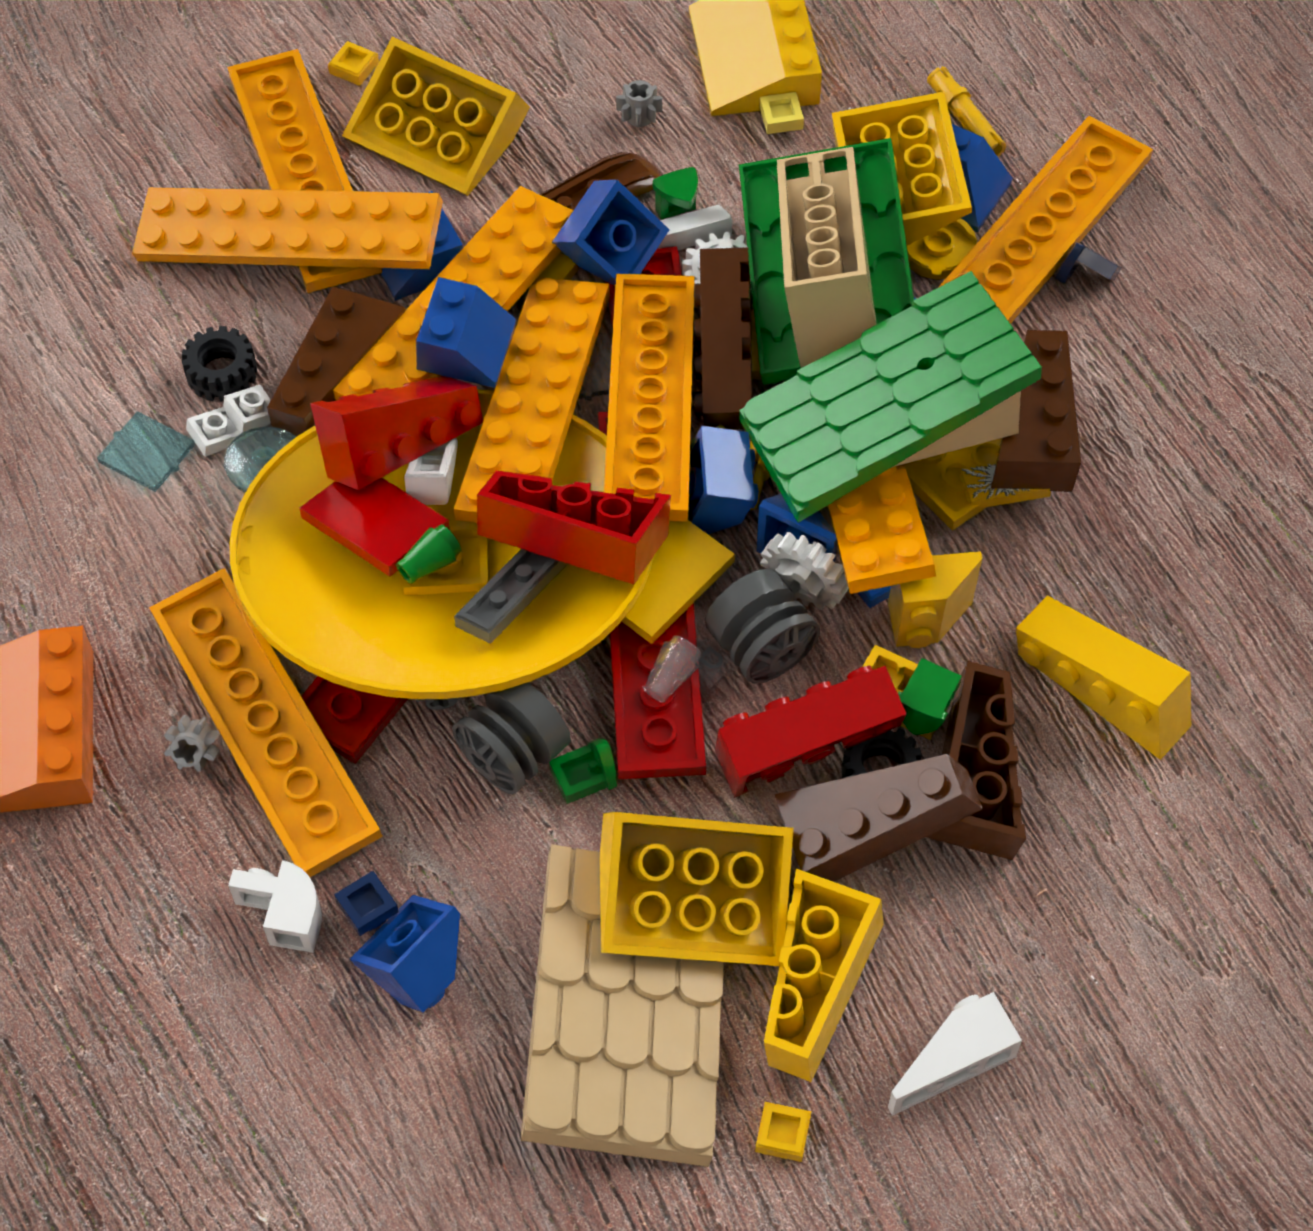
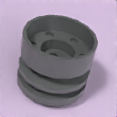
[705,569,820,684]
[452,683,571,795]

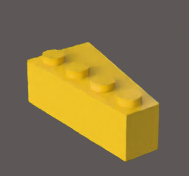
[1016,595,1192,760]
[764,869,884,1082]

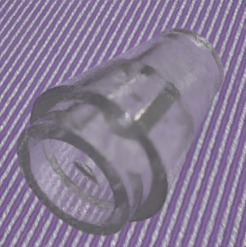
[643,636,702,703]

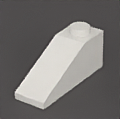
[888,992,1022,1116]

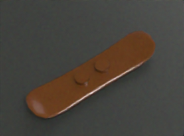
[472,152,662,238]

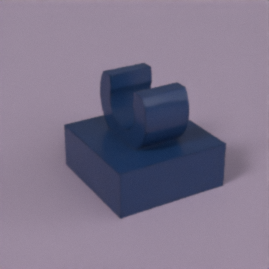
[334,871,399,936]

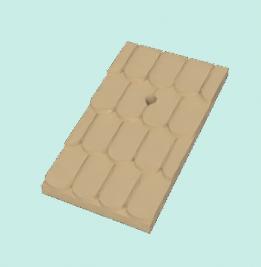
[520,844,724,1167]

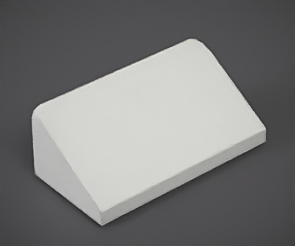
[658,205,732,250]

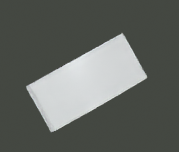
[186,385,271,457]

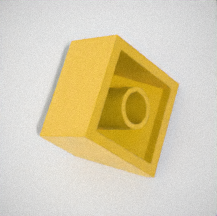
[888,551,982,648]

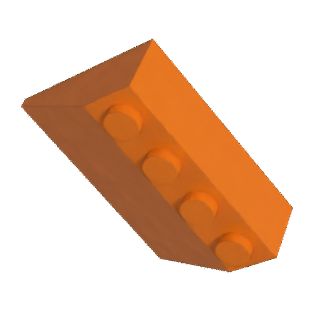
[0,625,93,813]

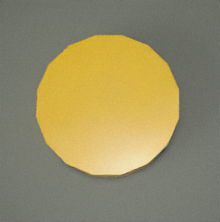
[907,218,977,280]

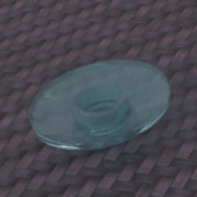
[224,427,296,492]

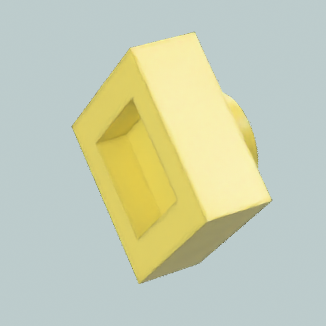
[759,92,804,134]

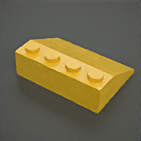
[689,0,822,116]
[342,36,530,196]
[832,92,972,246]
[599,812,793,966]

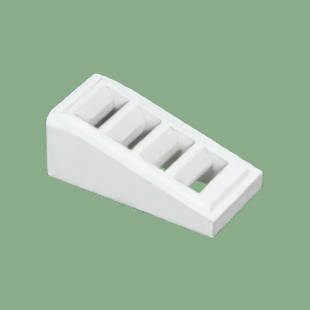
[404,438,458,505]

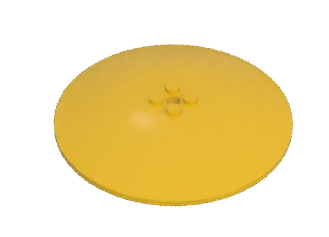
[229,389,653,699]

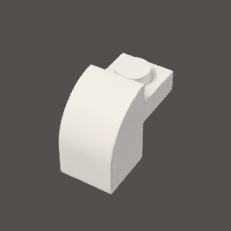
[228,860,322,953]

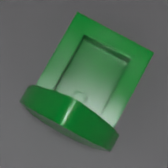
[653,167,698,220]
[898,658,962,735]
[549,738,617,804]

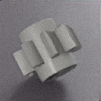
[616,80,662,127]
[164,715,220,772]

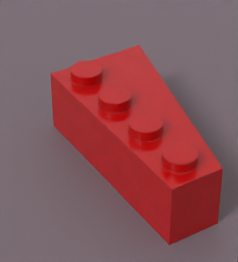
[310,376,483,490]
[477,470,671,585]
[715,665,906,798]

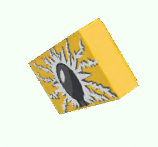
[960,463,1051,508]

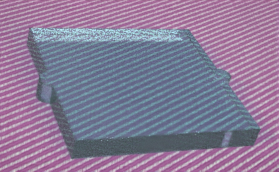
[97,411,195,492]

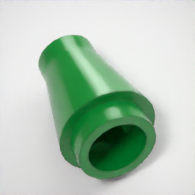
[396,524,462,584]

